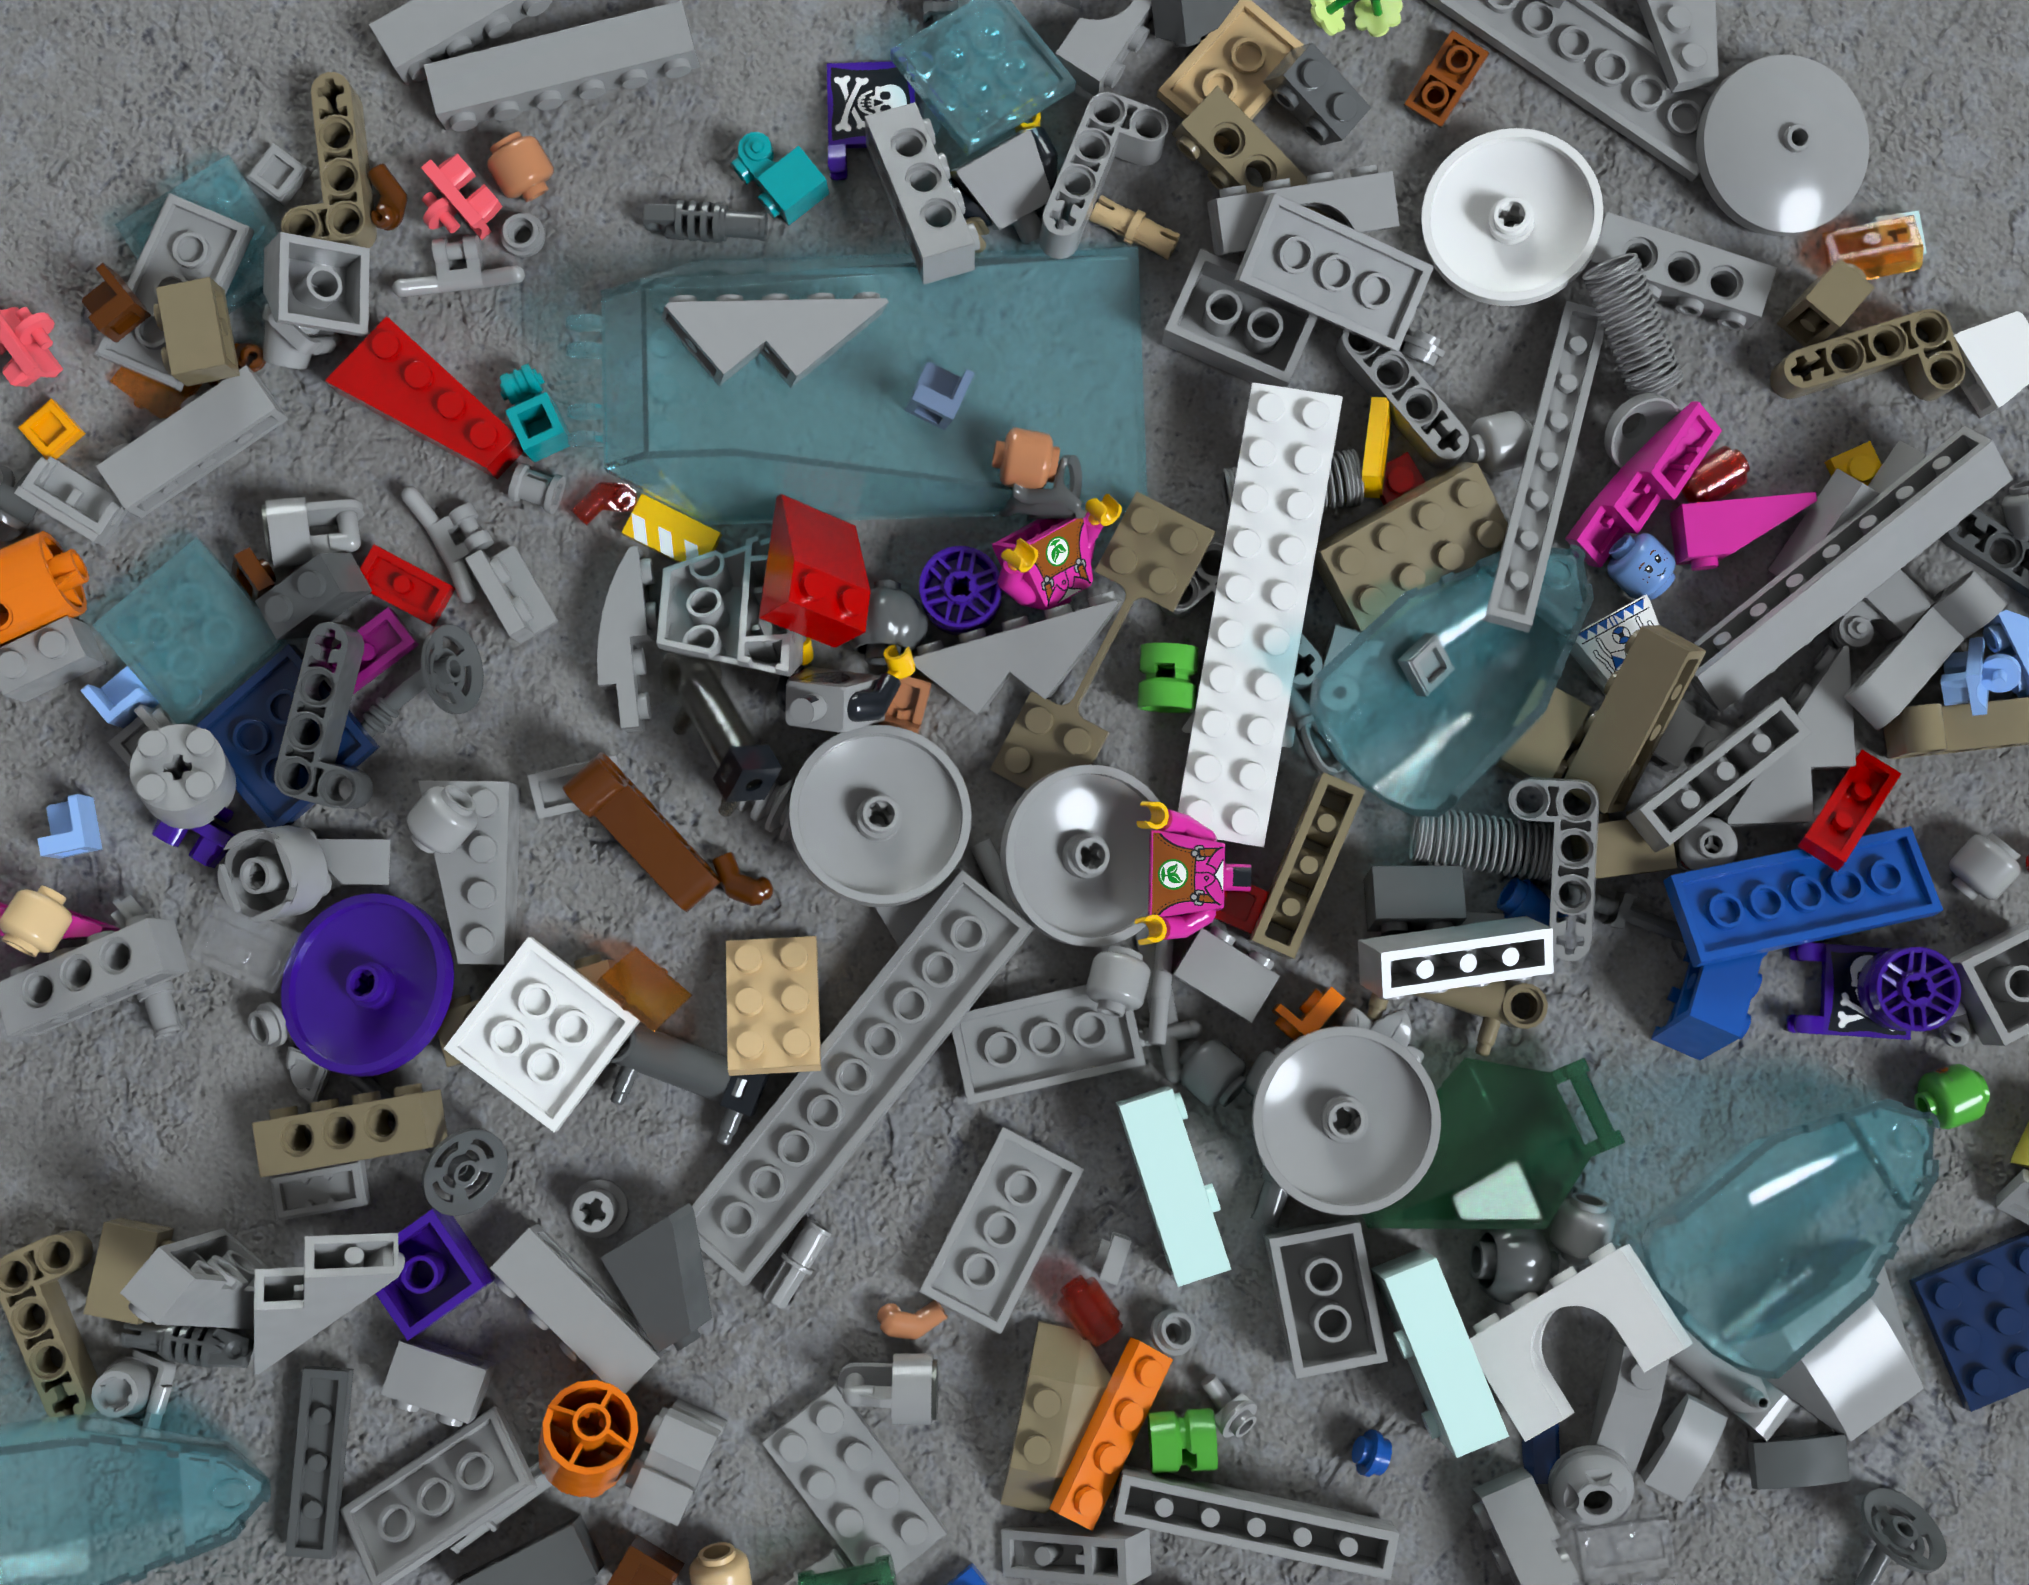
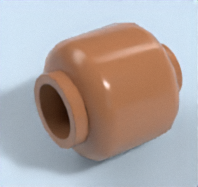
[487,132,554,203]
[991,428,1060,489]

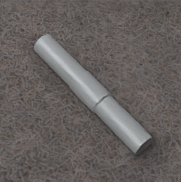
[1147,939,1174,1045]

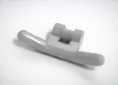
[392,235,525,297]
[401,486,494,603]

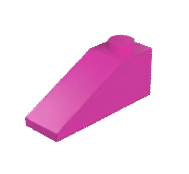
[1670,492,1817,571]

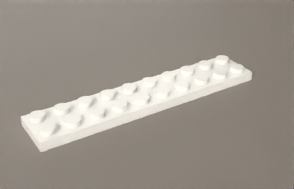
[1178,382,1343,848]

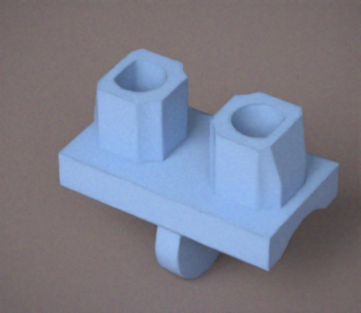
[1941,636,2021,716]

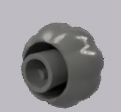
[848,580,928,666]
[1469,1219,1559,1305]

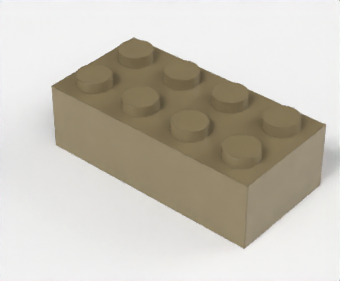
[1314,462,1508,631]

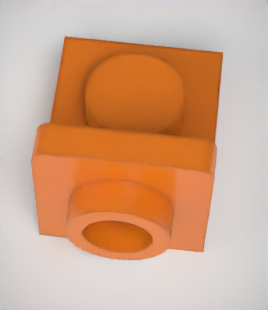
[1271,987,1345,1041]

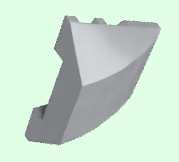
[656,536,804,677]
[1732,1247,1924,1442]

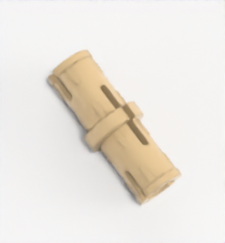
[1089,195,1181,260]

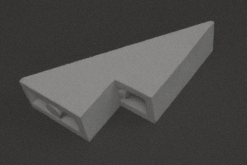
[661,292,889,388]
[1768,440,1927,576]
[913,591,1123,715]
[1713,645,1856,827]
[254,1233,405,1374]

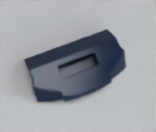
[1522,1423,1560,1484]

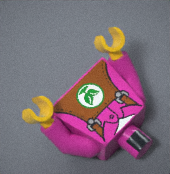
[992,494,1122,612]
[1135,801,1252,945]

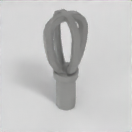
[1289,687,1347,775]

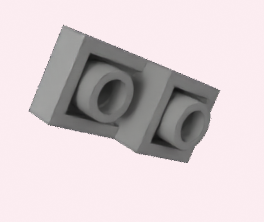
[1640,1393,1728,1502]

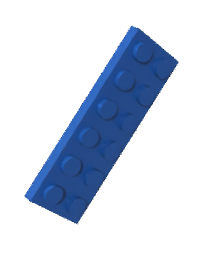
[1663,826,1943,968]

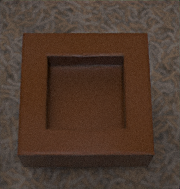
[231,547,276,609]

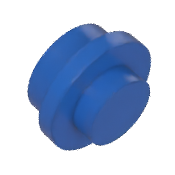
[1352,1429,1392,1477]

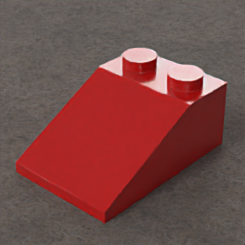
[759,494,871,648]

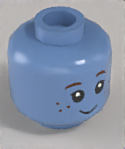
[1607,533,1675,600]

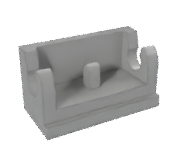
[14,456,128,547]

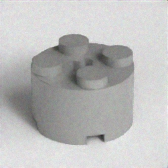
[129,724,236,829]
[217,825,332,922]

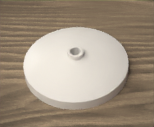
[1421,128,1603,306]

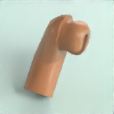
[877,1300,948,1340]

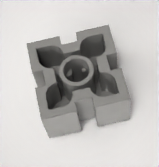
[625,1398,728,1526]

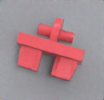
[420,153,503,240]
[0,307,63,387]

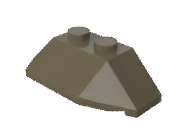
[1000,1320,1112,1514]

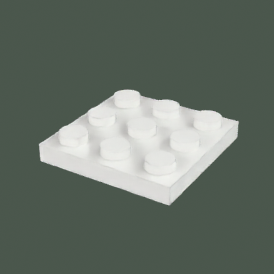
[444,937,641,1132]

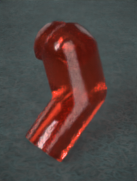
[571,482,638,526]

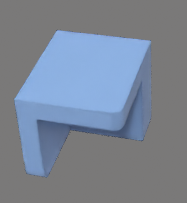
[81,665,162,728]
[37,794,103,859]

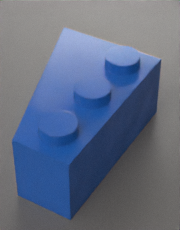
[1651,951,1768,1060]

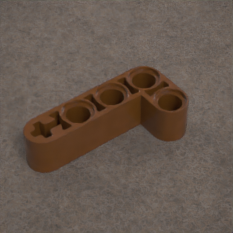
[563,752,721,912]

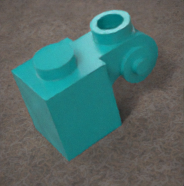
[730,132,830,226]
[500,363,574,462]

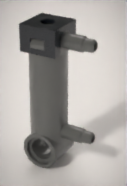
[610,1024,770,1145]

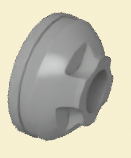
[1604,393,1681,468]
[1548,1445,1634,1527]

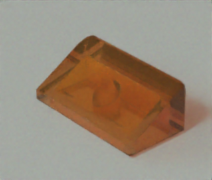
[1822,214,1924,280]

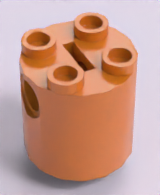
[0,531,89,647]
[538,1380,638,1498]

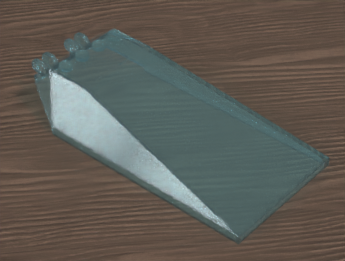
[566,246,1147,525]

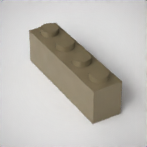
[1564,625,1706,814]

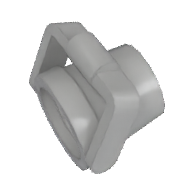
[262,304,342,369]
[91,1348,176,1434]

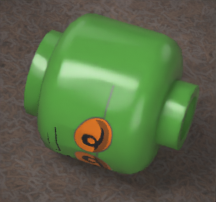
[1914,1064,1990,1129]

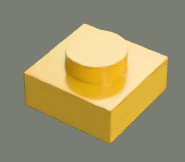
[1824,441,1882,486]

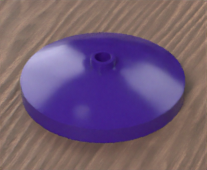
[281,893,454,1077]

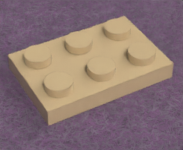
[1157,0,1304,153]
[726,936,821,1076]

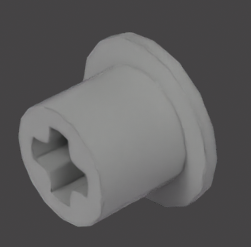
[569,1179,629,1238]

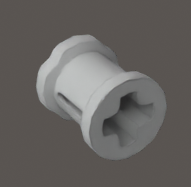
[508,463,565,514]

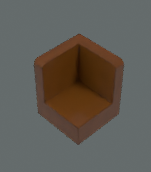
[82,263,151,343]
[607,1535,685,1585]

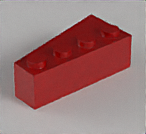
[325,316,524,479]

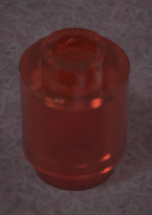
[1681,446,1750,503]
[1058,1275,1123,1347]

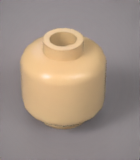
[0,885,73,957]
[689,1542,752,1585]

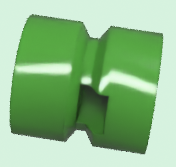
[1137,643,1199,713]
[1148,1408,1218,1474]

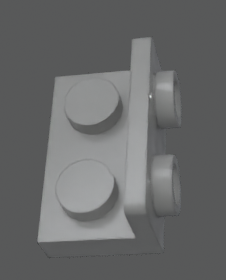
[465,546,558,644]

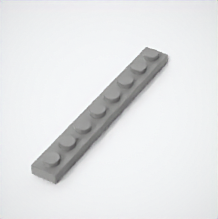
[1483,301,1609,633]

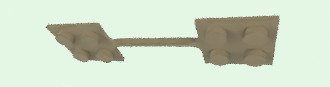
[990,491,1216,790]

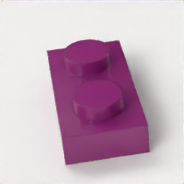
[325,607,419,695]

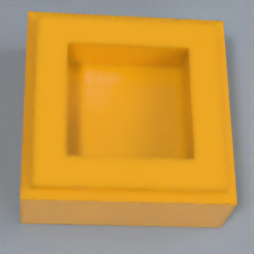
[18,398,86,460]

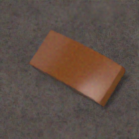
[1404,30,1489,128]

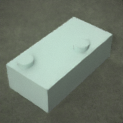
[1115,1085,1231,1287]
[1371,1248,1509,1458]

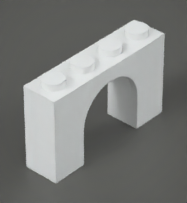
[1470,1242,1693,1442]

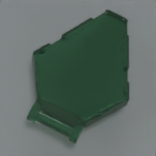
[1361,1058,1626,1229]

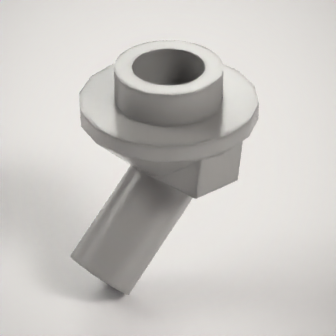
[1201,1373,1257,1438]

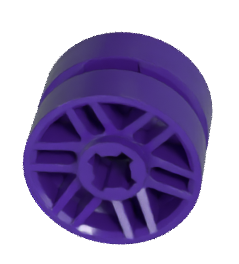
[919,546,1002,636]
[1857,947,1961,1031]

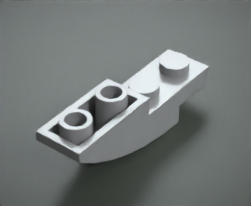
[597,546,659,733]

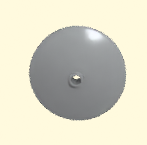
[1696,55,1869,236]
[788,725,972,907]
[1000,764,1161,947]
[1252,1026,1441,1215]

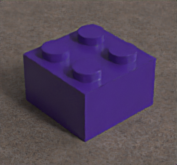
[375,1208,495,1341]

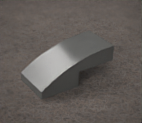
[1747,1432,1850,1490]

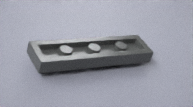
[285,1365,354,1560]

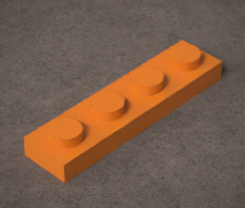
[1049,1337,1173,1531]

